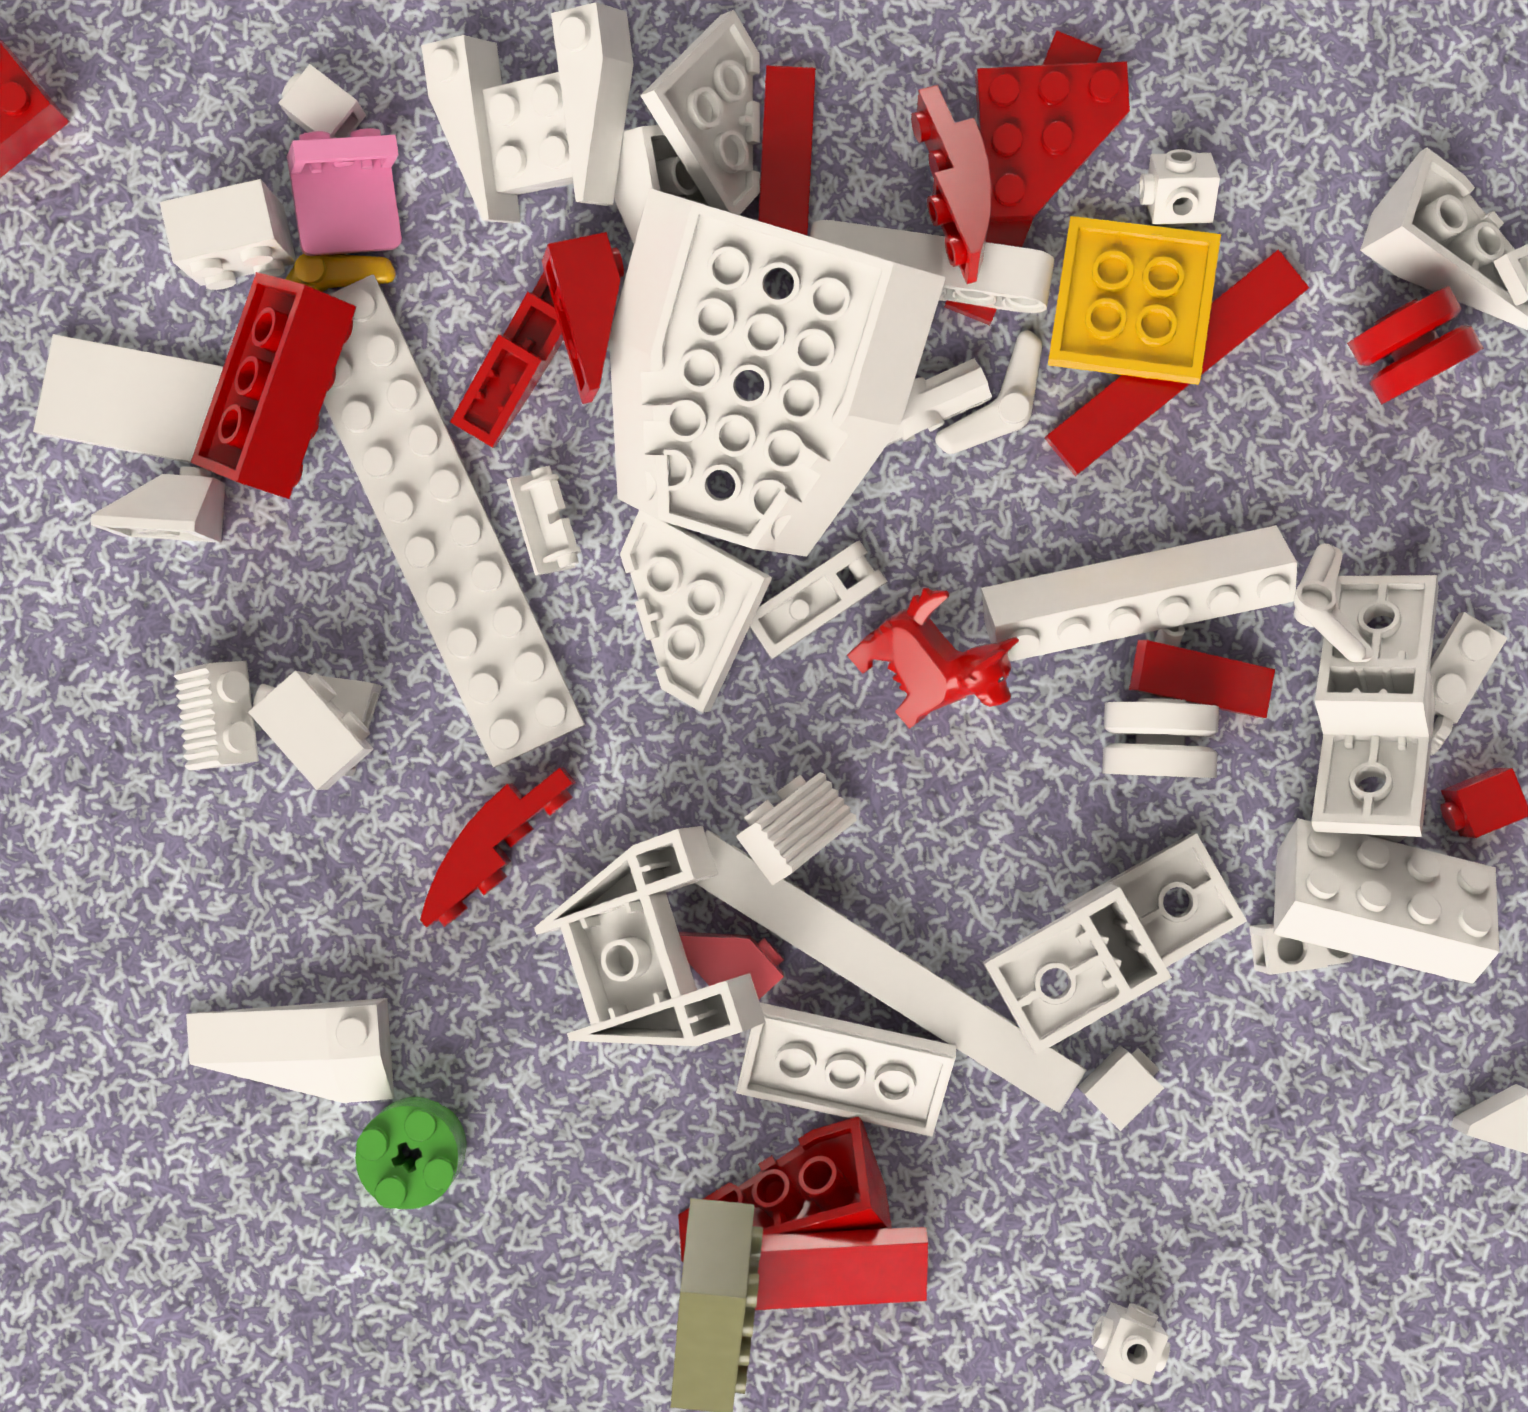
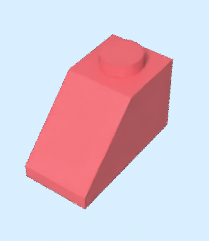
[679,932,784,999]

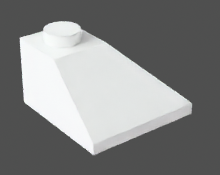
[91,467,225,543]

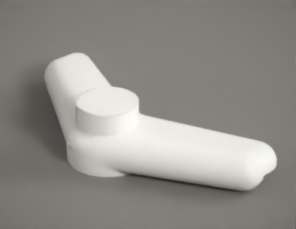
[935,330,1042,454]
[1294,543,1374,662]

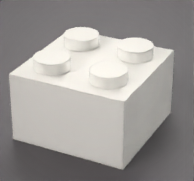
[159,179,296,290]

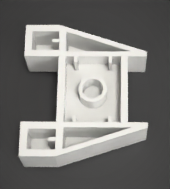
[421,2,633,223]
[534,826,766,1046]

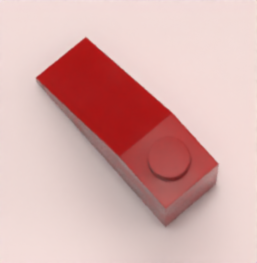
[542,232,624,404]

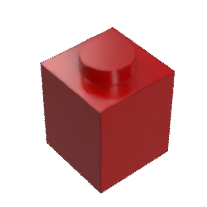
[1440,768,1528,838]

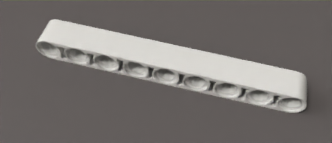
[696,829,1086,1113]

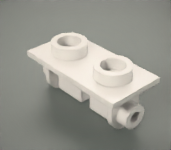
[507,466,581,576]

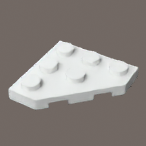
[640,10,760,215]
[620,510,772,713]

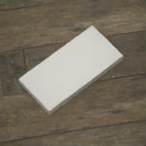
[33,334,223,463]
[736,1002,956,1137]

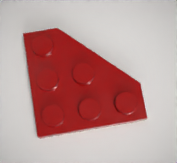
[975,61,1130,222]

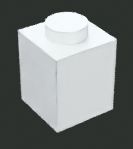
[279,64,366,138]
[1078,1045,1164,1131]

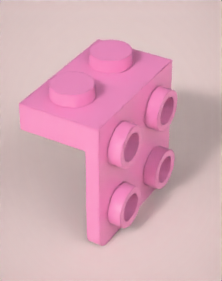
[287,128,402,256]

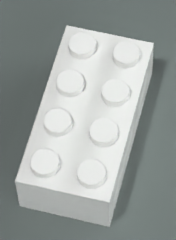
[1273,818,1499,984]

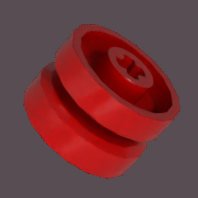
[1347,286,1484,405]

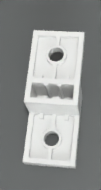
[1311,575,1439,837]
[983,833,1247,1055]

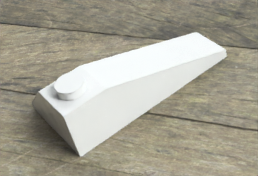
[186,998,394,1103]

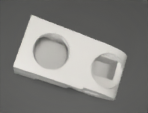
[1249,924,1353,975]

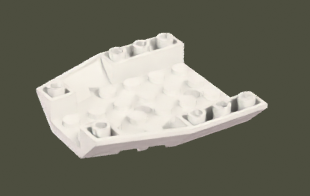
[609,188,946,557]

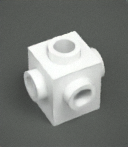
[1139,149,1220,227]
[1091,1302,1170,1385]

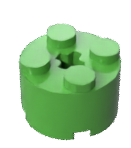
[355,1096,467,1210]

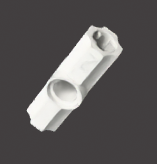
[886,358,992,446]

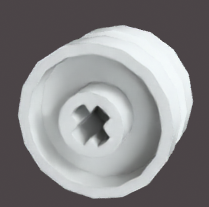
[1102,698,1219,778]

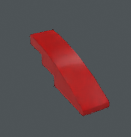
[450,272,564,448]

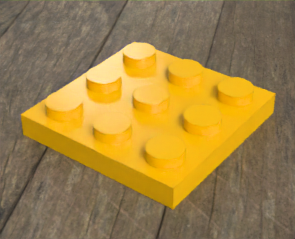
[1048,216,1221,385]

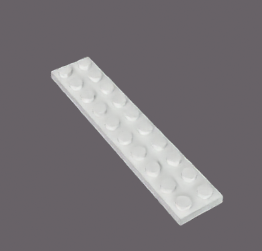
[323,274,585,767]

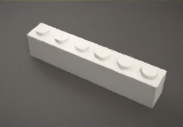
[981,525,1297,662]

